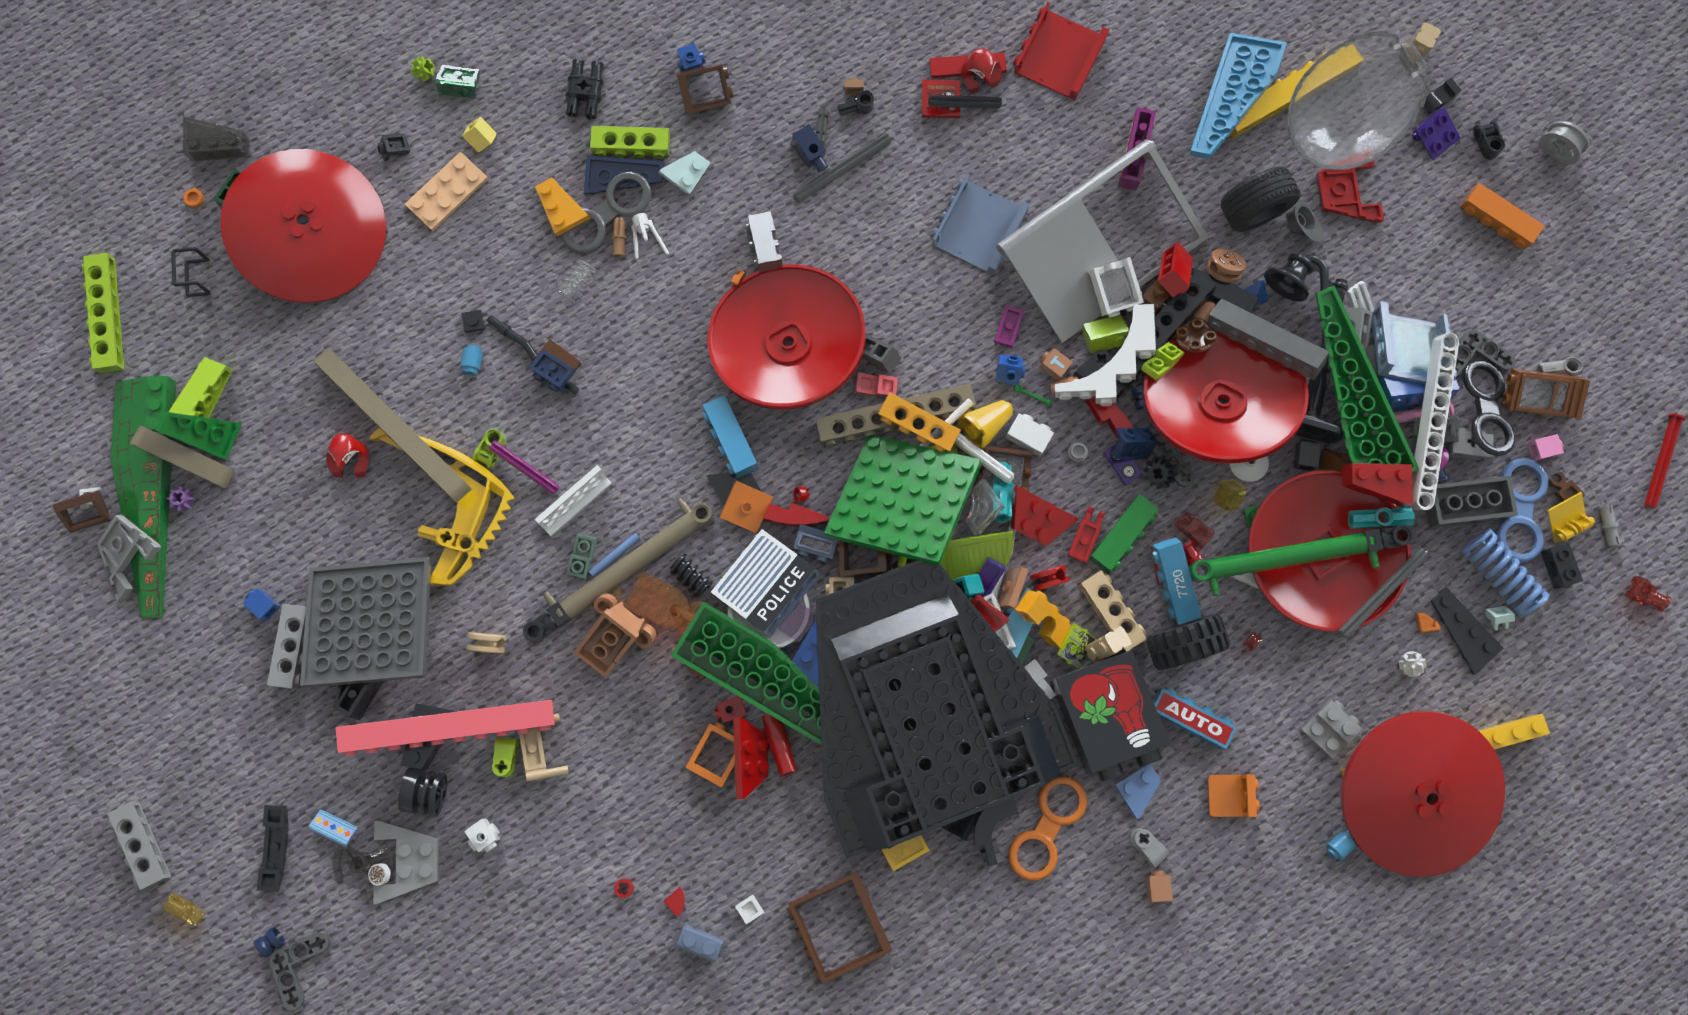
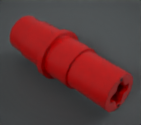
[761,714,797,777]

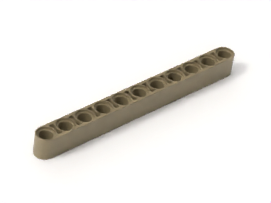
[313,348,472,503]

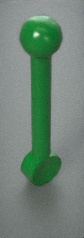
[1014,384,1052,407]

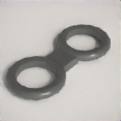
[561,171,651,254]

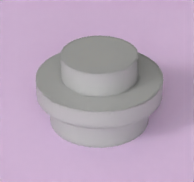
[1068,442,1088,462]

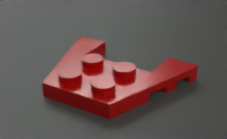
[1316,149,1384,223]

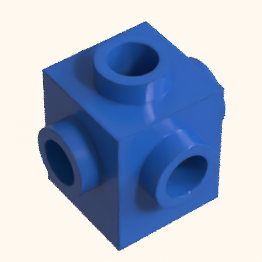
[677,43,706,78]
[995,355,1026,385]

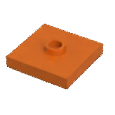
[719,481,773,534]

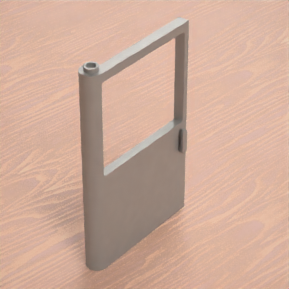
[996,140,1209,343]

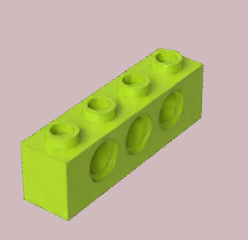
[590,126,670,159]

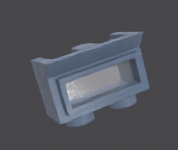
[793,524,838,563]

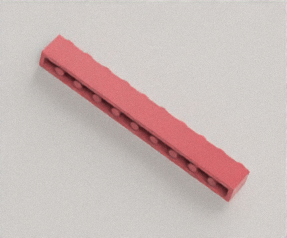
[336,700,555,757]

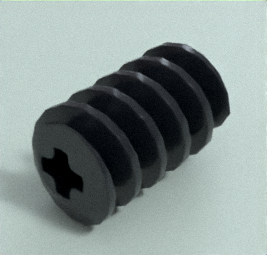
[670,553,713,598]

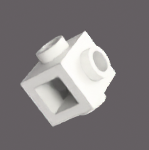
[464,819,500,853]

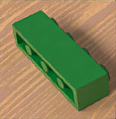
[1089,494,1159,573]

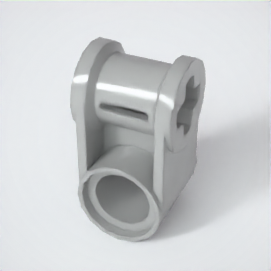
[1130,828,1170,868]

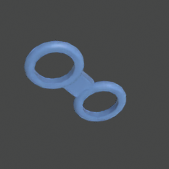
[1496,458,1549,562]

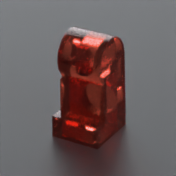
[1174,511,1215,550]

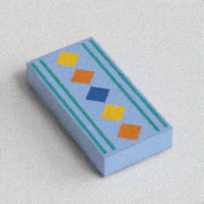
[309,809,358,847]

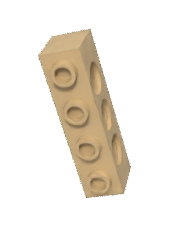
[1078,570,1146,653]

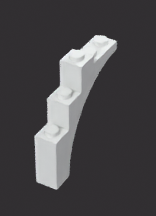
[1055,304,1156,406]

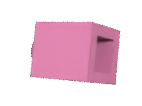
[1527,434,1564,462]

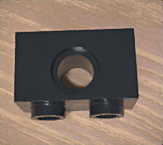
[1540,543,1583,590]

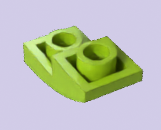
[1141,342,1184,381]

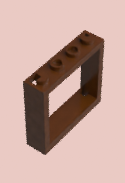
[786,871,892,984]

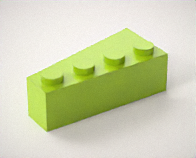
[169,357,233,418]

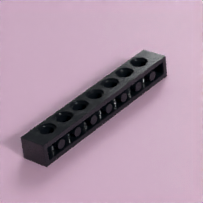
[1116,270,1216,401]

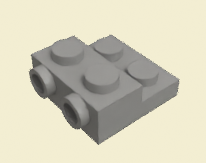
[1301,700,1362,759]

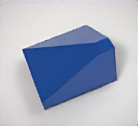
[1243,280,1268,305]

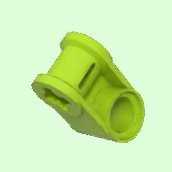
[472,429,506,469]
[492,736,519,777]

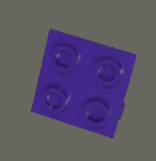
[1412,106,1460,160]

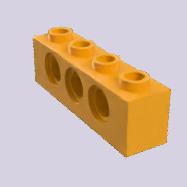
[878,392,961,452]

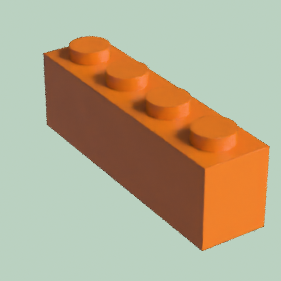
[1460,183,1545,249]

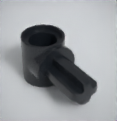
[837,90,874,115]

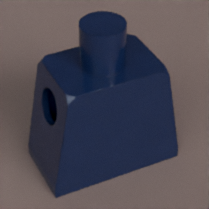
[790,124,828,173]

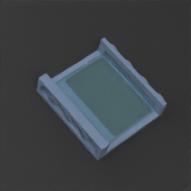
[1372,301,1457,387]

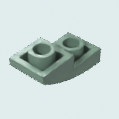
[566,533,598,579]

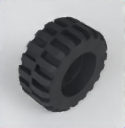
[1146,614,1231,670]

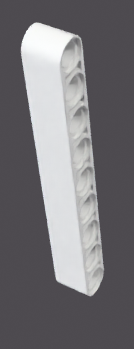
[1409,333,1459,511]

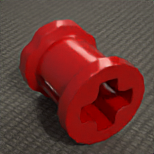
[1183,540,1204,566]

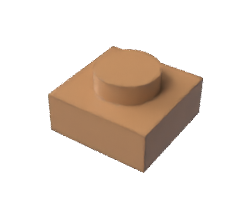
[845,78,864,95]

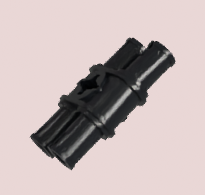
[565,59,604,119]

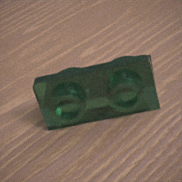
[436,65,480,99]

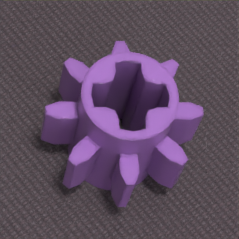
[167,486,196,512]

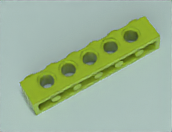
[82,253,124,374]

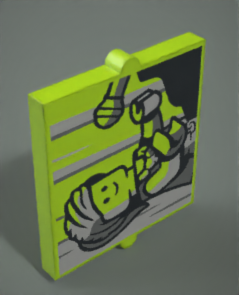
[1057,623,1096,669]

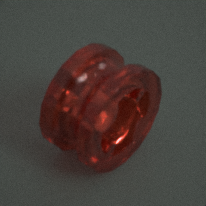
[1242,631,1262,652]

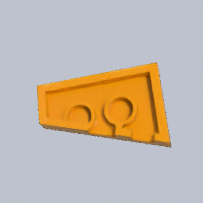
[535,177,591,236]

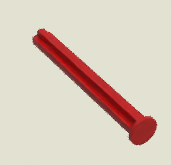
[1644,413,1686,508]

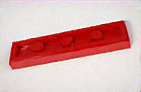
[929,53,1007,78]

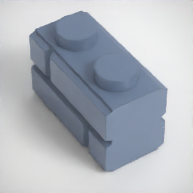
[676,924,724,962]

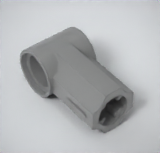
[1537,357,1583,381]

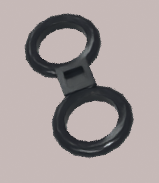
[1462,360,1515,456]

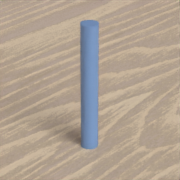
[589,533,641,577]

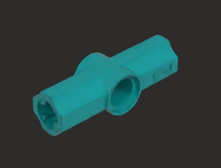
[992,462,1014,523]
[1348,508,1415,529]

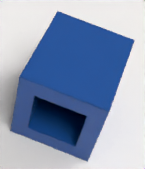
[242,588,280,621]

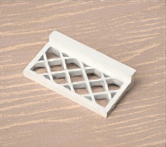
[535,465,612,537]

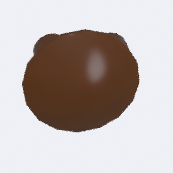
[1176,319,1217,353]

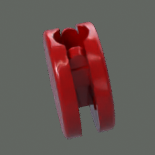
[1029,565,1070,591]

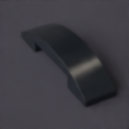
[257,805,288,892]

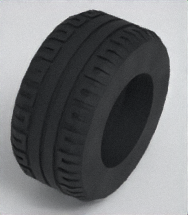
[1220,166,1300,232]

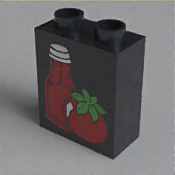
[1050,650,1170,782]

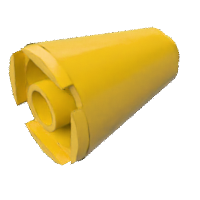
[957,400,1013,449]

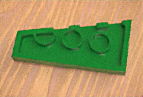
[155,411,242,460]

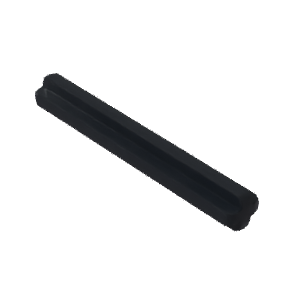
[928,95,1002,109]

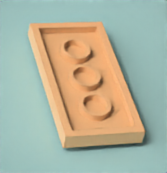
[405,152,488,231]

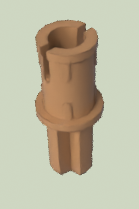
[611,218,627,257]

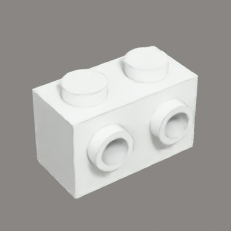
[1005,413,1054,457]

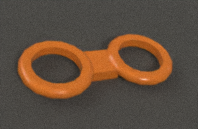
[1008,776,1087,881]

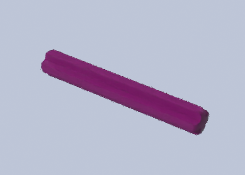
[489,441,559,494]

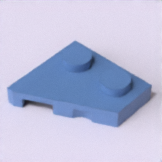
[1115,764,1161,819]

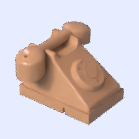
[573,594,656,678]

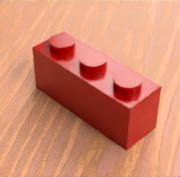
[1158,242,1193,297]

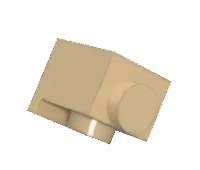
[826,577,855,595]

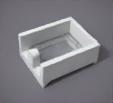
[1087,257,1144,318]

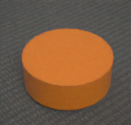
[183,188,205,209]

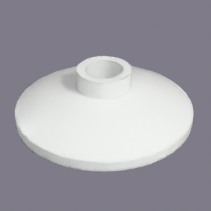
[1229,456,1269,482]

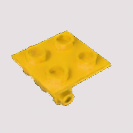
[1547,492,1595,543]

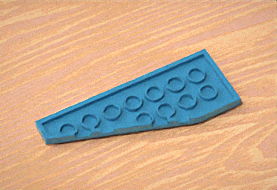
[1190,33,1287,159]

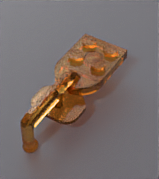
[623,571,702,637]

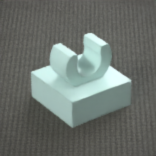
[1485,606,1515,630]

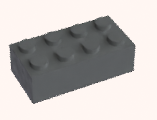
[1426,476,1518,529]

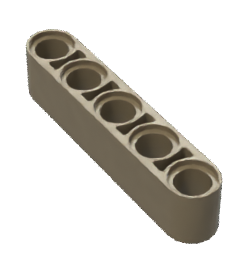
[130,426,236,489]

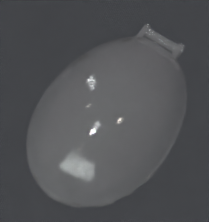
[1287,31,1431,170]

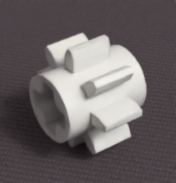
[1399,651,1426,677]

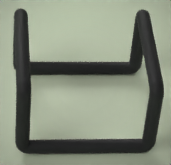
[171,247,211,297]

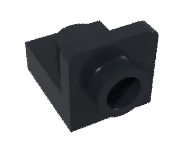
[377,133,410,161]

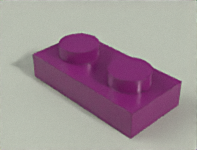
[994,305,1024,348]

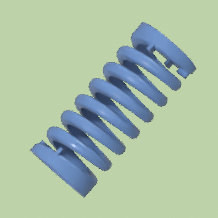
[1461,528,1550,618]

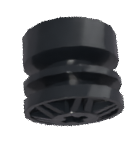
[398,768,447,817]

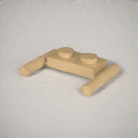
[519,713,569,782]

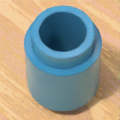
[460,345,483,376]
[1326,830,1356,861]

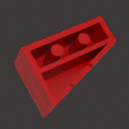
[1342,463,1413,508]

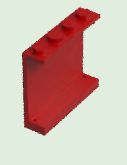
[1013,2,1109,101]

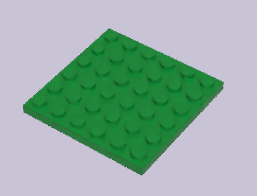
[824,435,981,566]

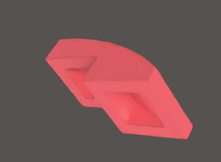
[854,372,898,397]

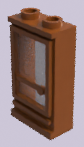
[1502,368,1590,419]

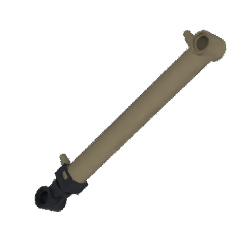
[523,498,713,643]

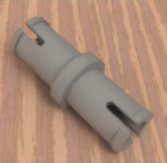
[1599,505,1621,547]

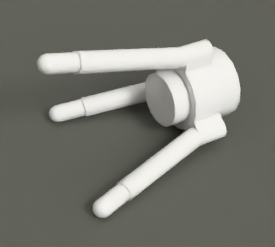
[631,213,669,259]

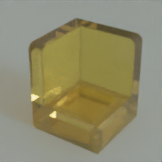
[1213,479,1248,511]

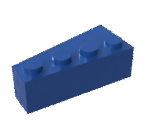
[1378,371,1460,412]

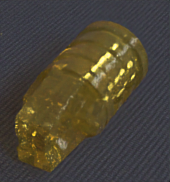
[163,892,205,925]

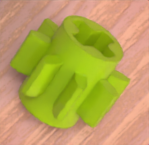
[411,56,435,82]

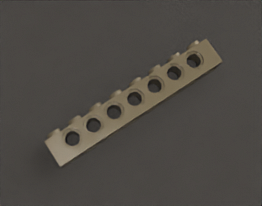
[816,384,976,447]

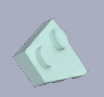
[658,151,710,195]

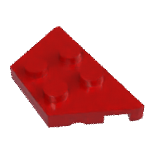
[1011,485,1079,546]
[733,717,769,799]

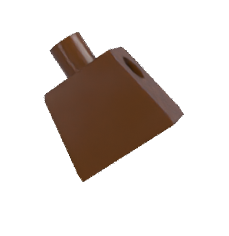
[1138,279,1172,317]

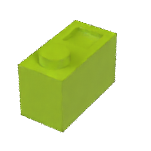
[1083,315,1129,354]

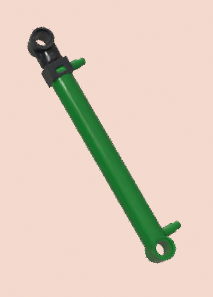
[1189,525,1413,596]

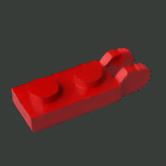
[1067,506,1105,564]

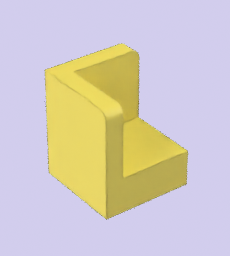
[462,117,496,152]

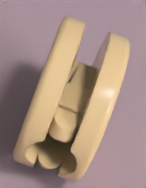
[466,632,507,653]

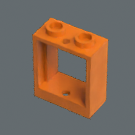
[685,722,735,788]

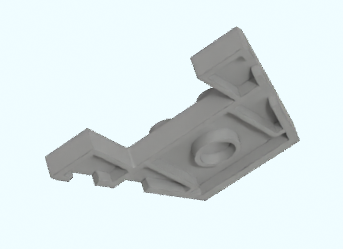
[97,515,161,601]
[373,821,439,905]

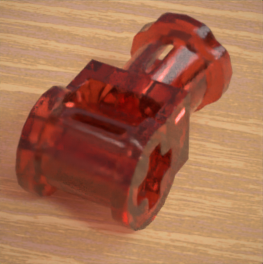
[1624,576,1671,612]

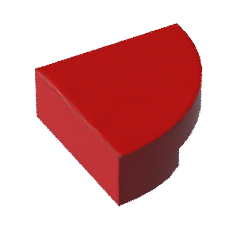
[664,887,685,917]

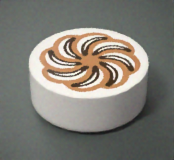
[368,863,390,886]

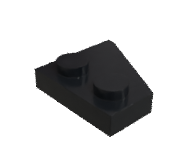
[707,473,761,506]

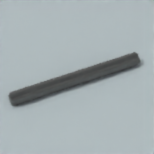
[793,133,891,202]
[1338,548,1429,638]

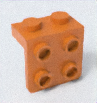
[1207,774,1260,817]

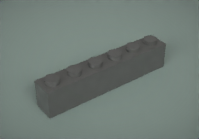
[1207,299,1329,380]

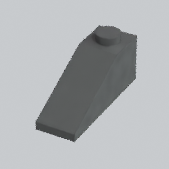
[862,334,901,374]

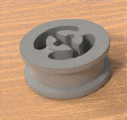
[1540,121,1590,164]

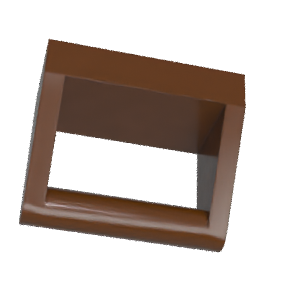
[52,490,110,533]

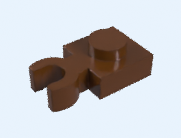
[1548,472,1585,502]

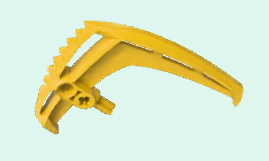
[370,428,515,586]

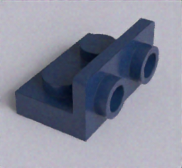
[529,349,576,394]
[1112,428,1158,459]

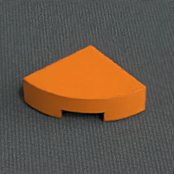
[731,270,746,286]
[1415,613,1441,633]

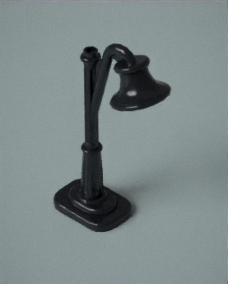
[1264,253,1349,444]

